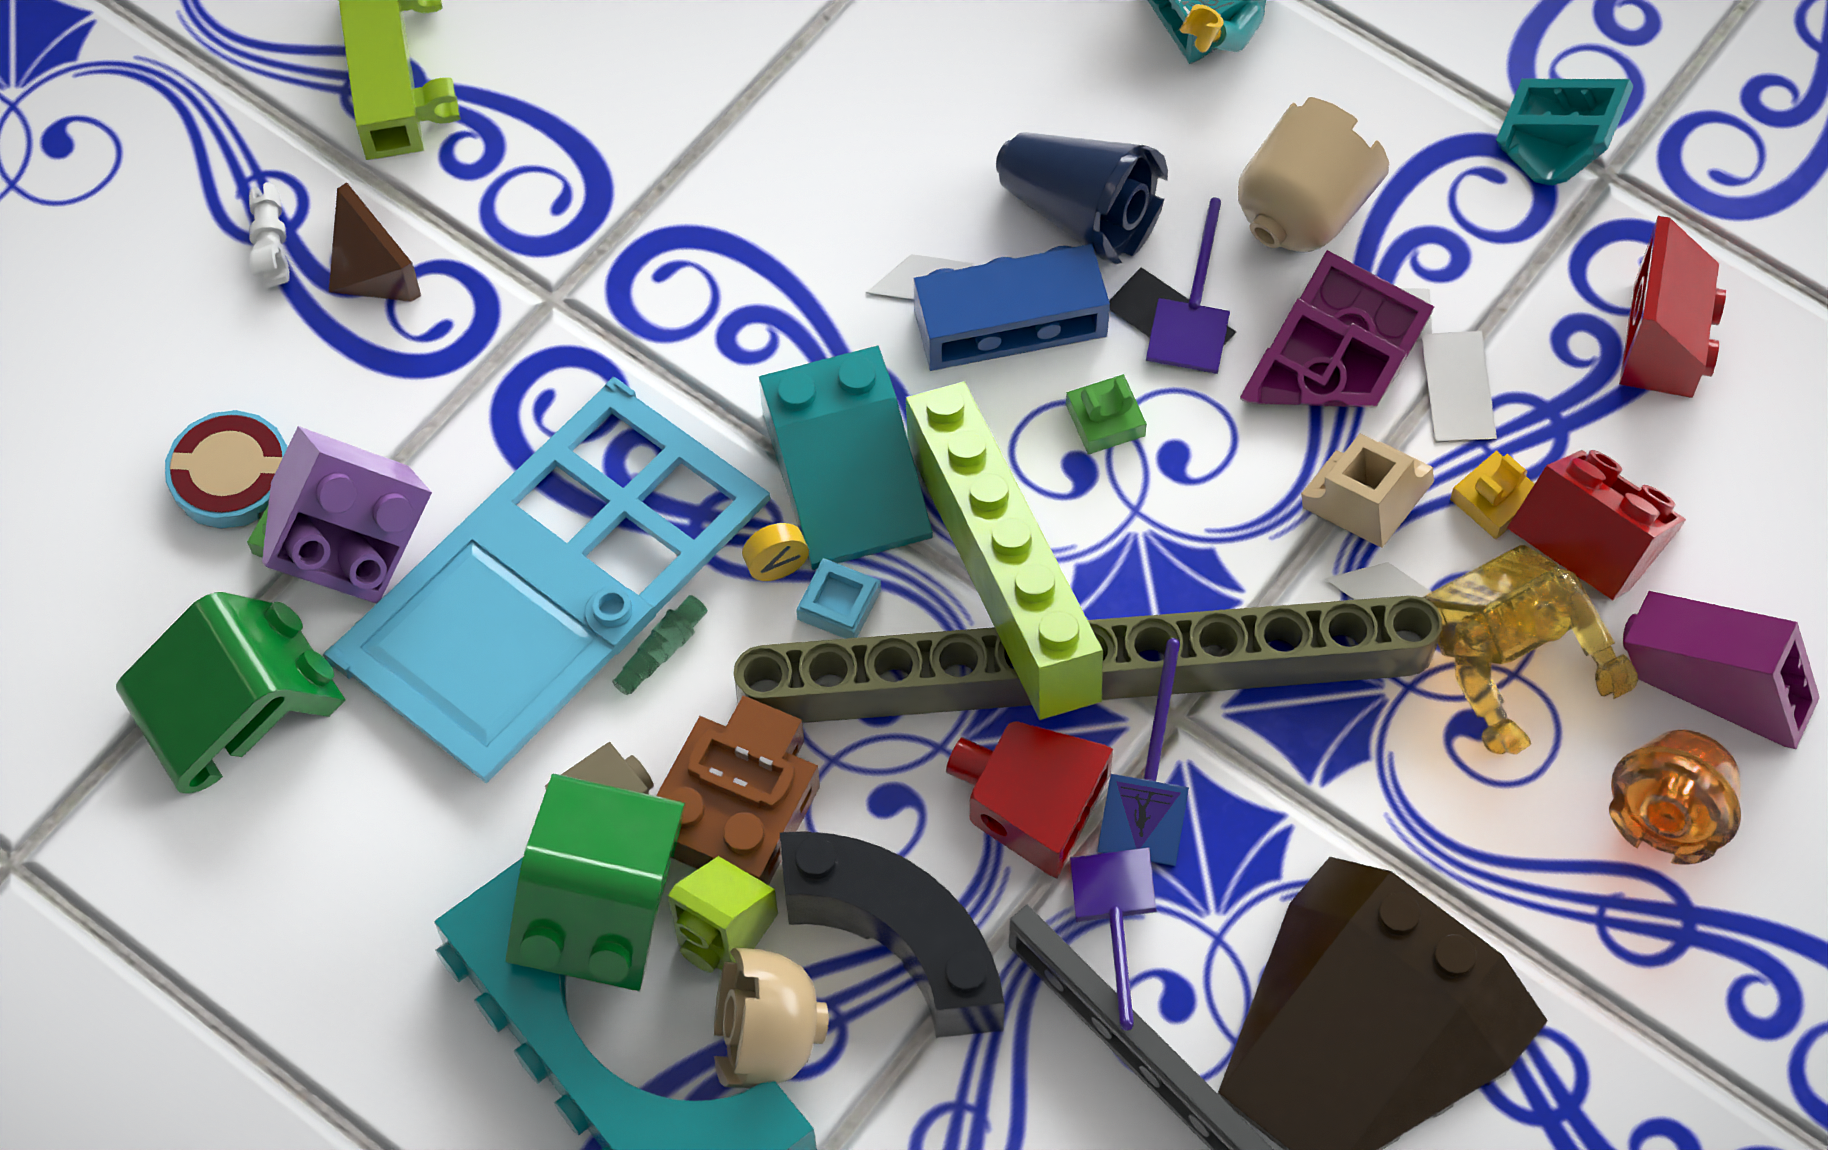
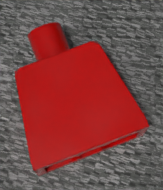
[946,721,1113,879]

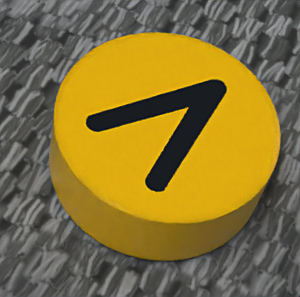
[742,523,809,581]

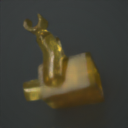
[1422,544,1638,755]

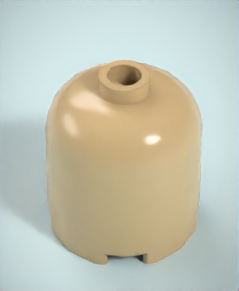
[1238,97,1390,252]

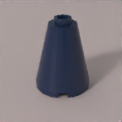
[996,132,1168,264]

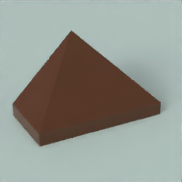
[329,183,422,302]

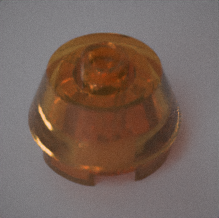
[1609,729,1741,865]

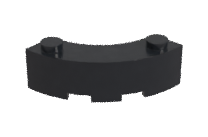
[779,831,1005,1038]

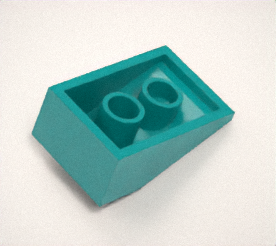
[758,345,933,570]

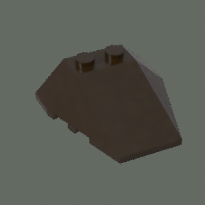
[1218,856,1548,1150]

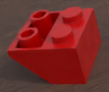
[1507,450,1686,600]

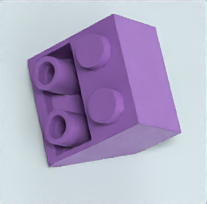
[262,426,432,604]

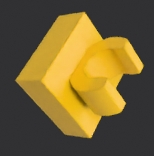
[1450,450,1535,540]

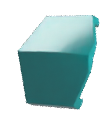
[1496,78,1634,185]

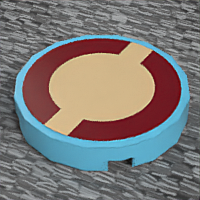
[165,410,287,529]

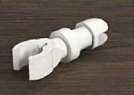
[249,183,289,289]

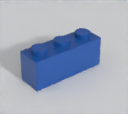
[913,244,1110,371]

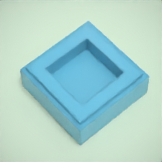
[796,558,881,639]

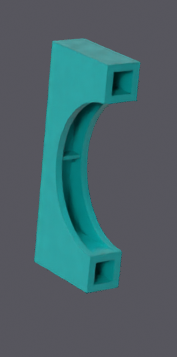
[434,857,817,1150]

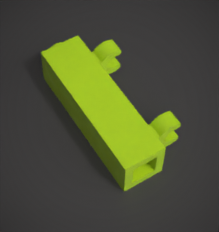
[338,0,460,161]

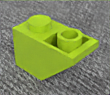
[668,856,778,973]

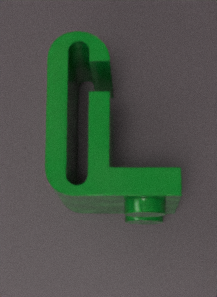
[116,592,346,794]
[505,773,685,992]

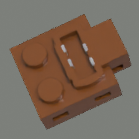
[656,695,820,885]

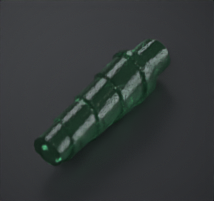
[612,595,708,695]

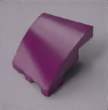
[1240,250,1435,408]

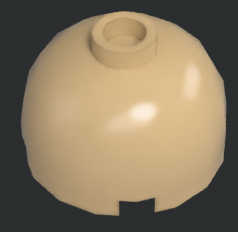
[714,948,829,1089]

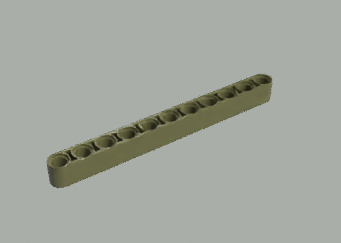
[733,596,1442,723]

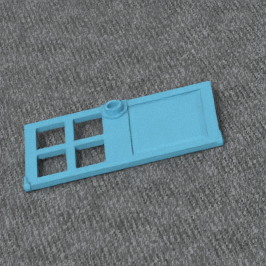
[323,377,771,784]

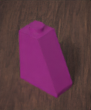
[1623,591,1820,749]

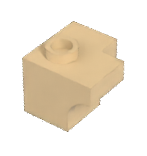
[1301,433,1434,548]

